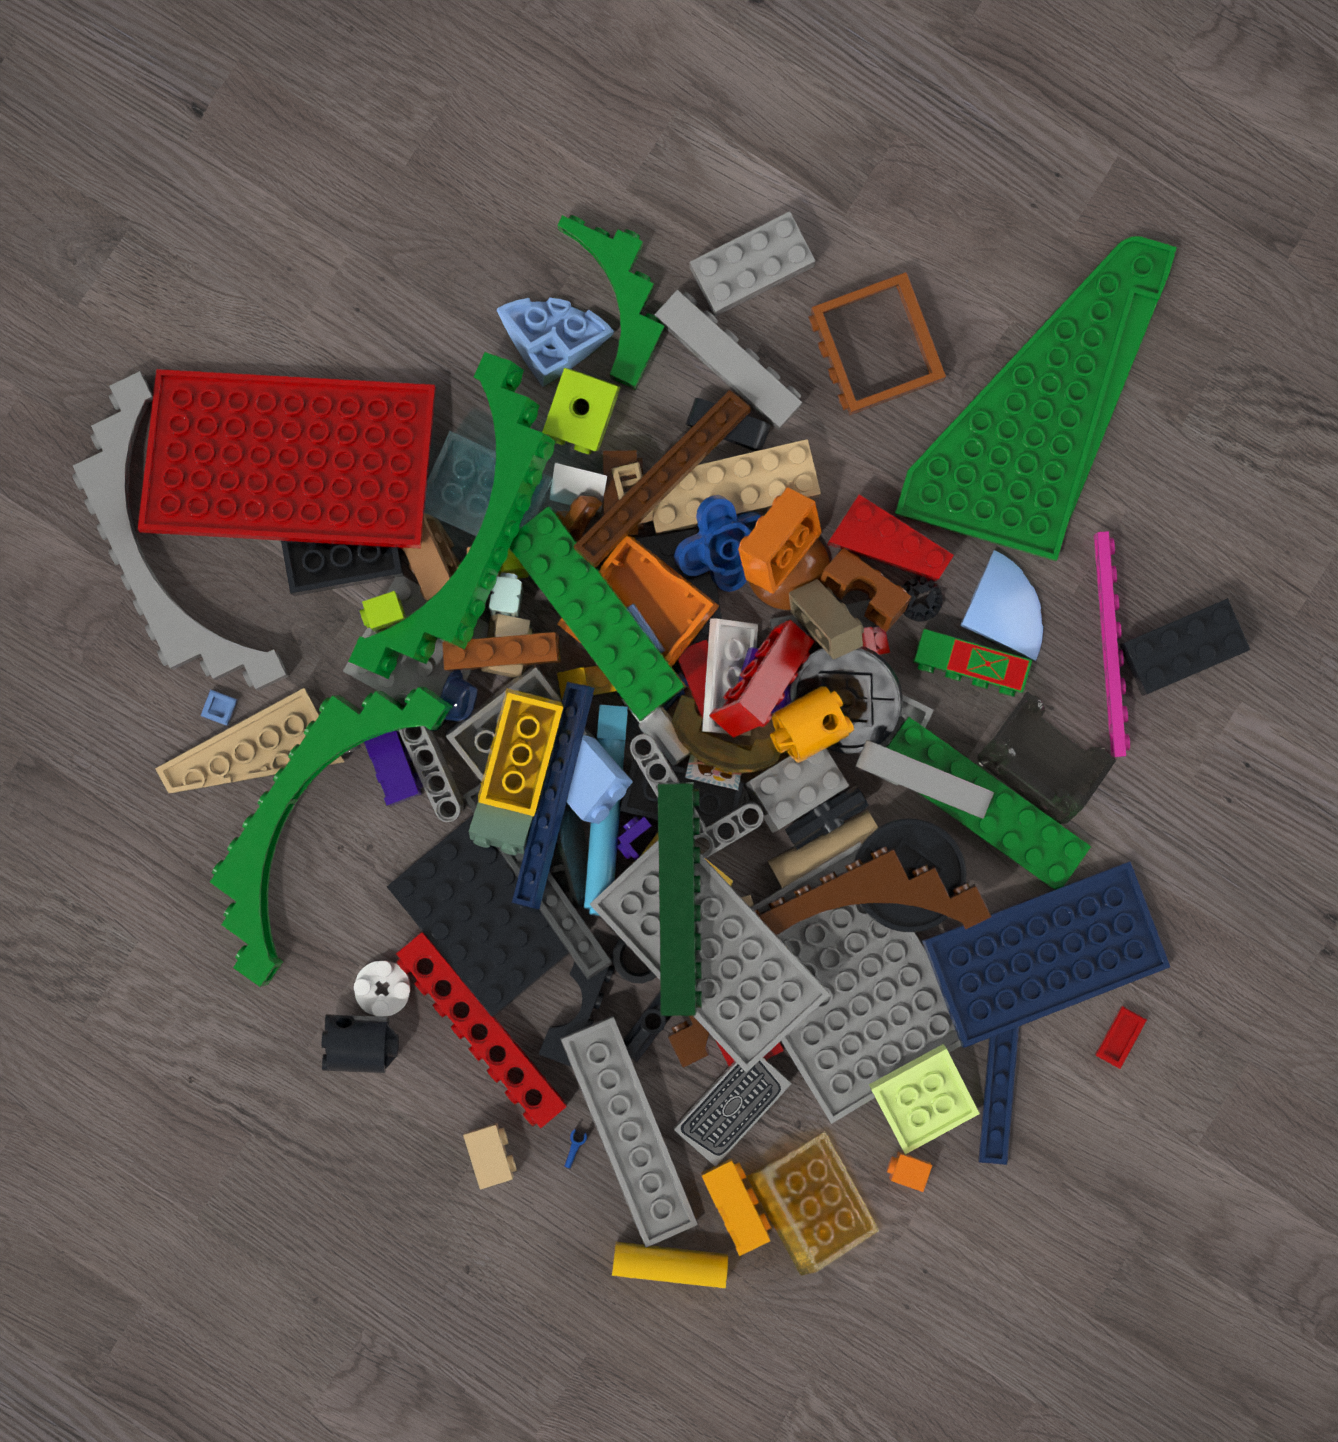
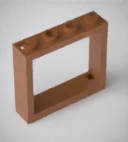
[808,272,946,415]

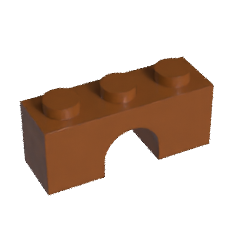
[820,548,911,632]

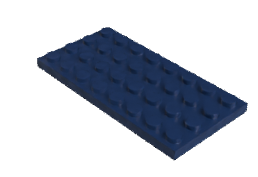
[922,861,1170,1048]

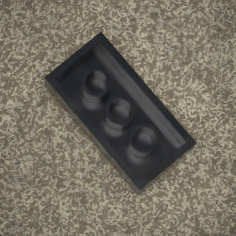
[281,541,404,596]
[1120,598,1251,696]
[620,757,744,838]

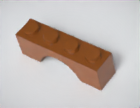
[442,632,561,672]

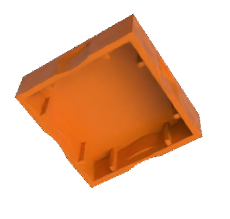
[557,535,719,667]

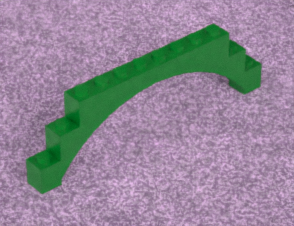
[348,352,556,679]
[210,687,453,987]

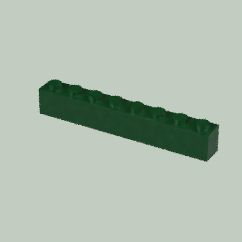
[658,782,702,1016]

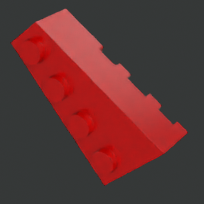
[827,494,954,581]
[709,620,814,738]

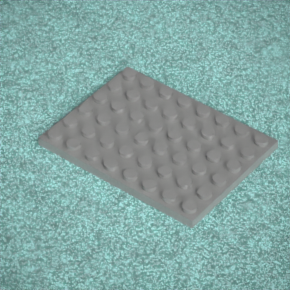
[750,842,961,1124]

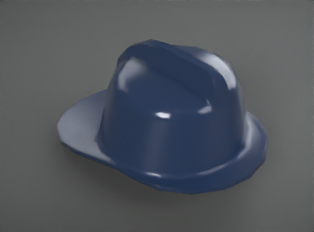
[431,670,478,731]

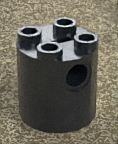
[321,1014,399,1073]

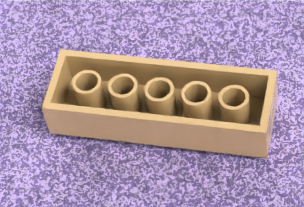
[652,439,821,535]

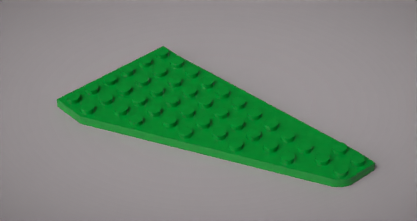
[895,236,1177,561]

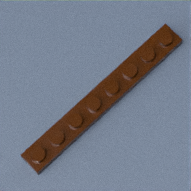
[574,390,751,568]

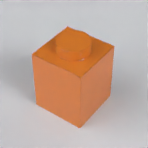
[887,1151,932,1192]

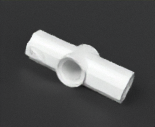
[622,699,693,766]

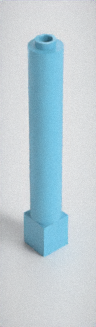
[584,705,628,916]

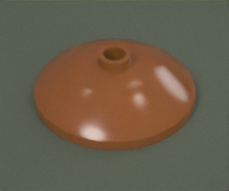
[748,539,830,610]

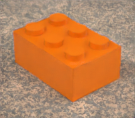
[738,487,822,594]

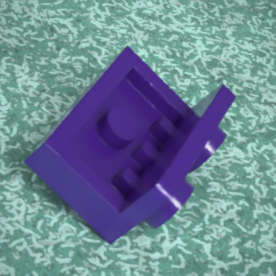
[617,816,651,860]

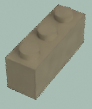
[789,579,864,660]

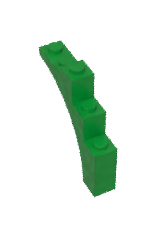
[557,215,664,390]

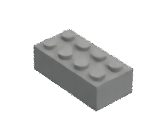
[689,211,815,317]

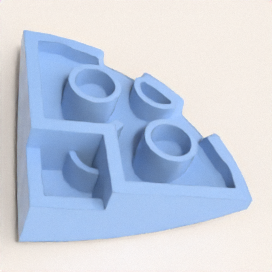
[497,298,614,387]
[960,550,1043,661]

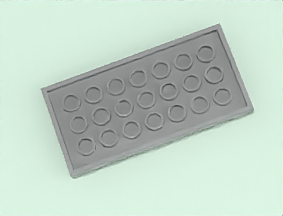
[590,841,830,1072]

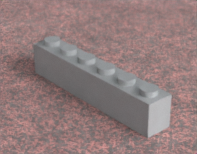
[655,290,802,431]

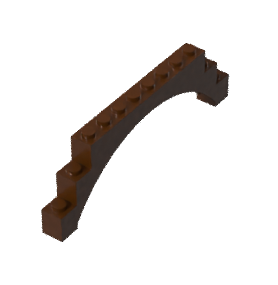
[668,846,991,1068]

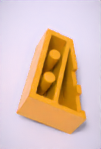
[701,1158,771,1256]

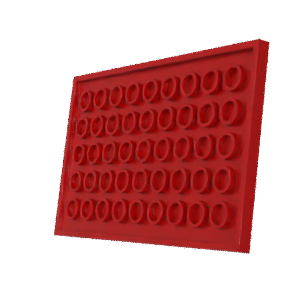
[138,369,436,549]

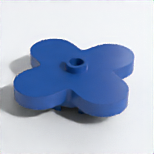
[674,495,763,592]

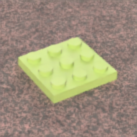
[869,1044,979,1154]

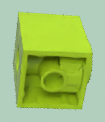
[542,368,621,454]

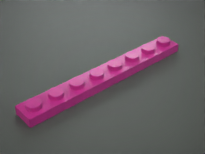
[1094,531,1130,758]

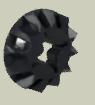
[902,577,943,622]

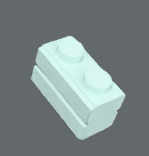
[489,573,523,618]

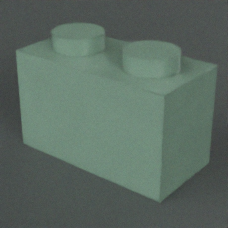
[469,801,533,855]

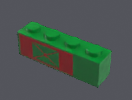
[912,629,1032,697]

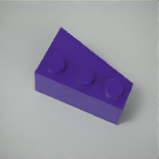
[364,730,423,806]

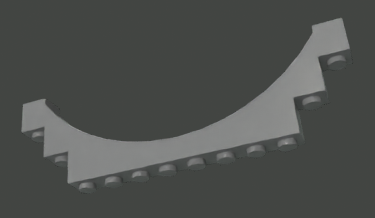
[72,371,289,690]

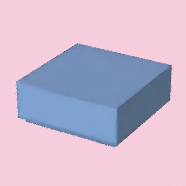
[201,690,238,726]

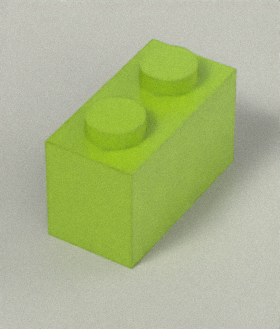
[360,591,406,633]

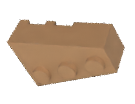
[401,513,461,601]

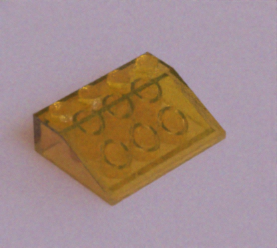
[747,1132,879,1276]

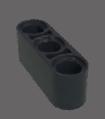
[685,398,771,451]

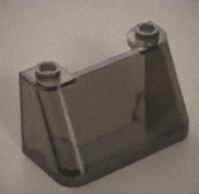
[977,691,1117,824]

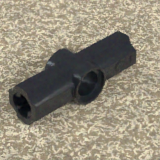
[785,785,869,850]
[623,990,672,1062]

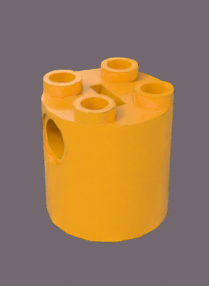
[770,686,854,763]

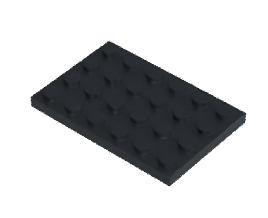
[387,815,570,1017]

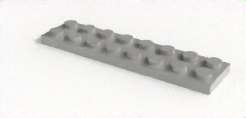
[560,1016,698,1247]

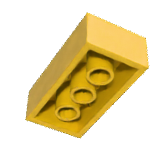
[478,688,563,816]

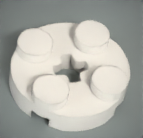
[354,960,411,1017]

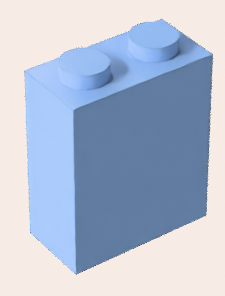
[566,735,633,824]

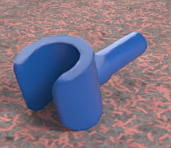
[564,1129,587,1168]

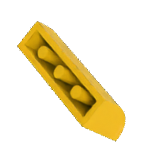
[612,1242,728,1288]

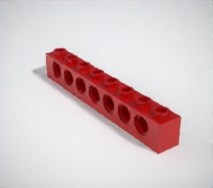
[396,932,568,1129]

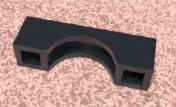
[539,959,615,1067]

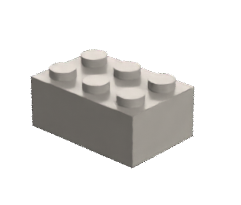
[743,749,849,833]

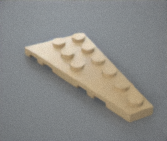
[155,688,345,793]

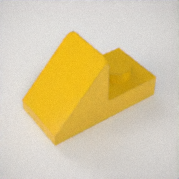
[557,666,617,700]

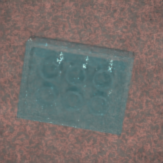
[424,431,553,553]

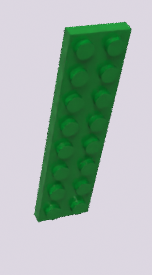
[510,506,686,721]
[886,717,1091,890]

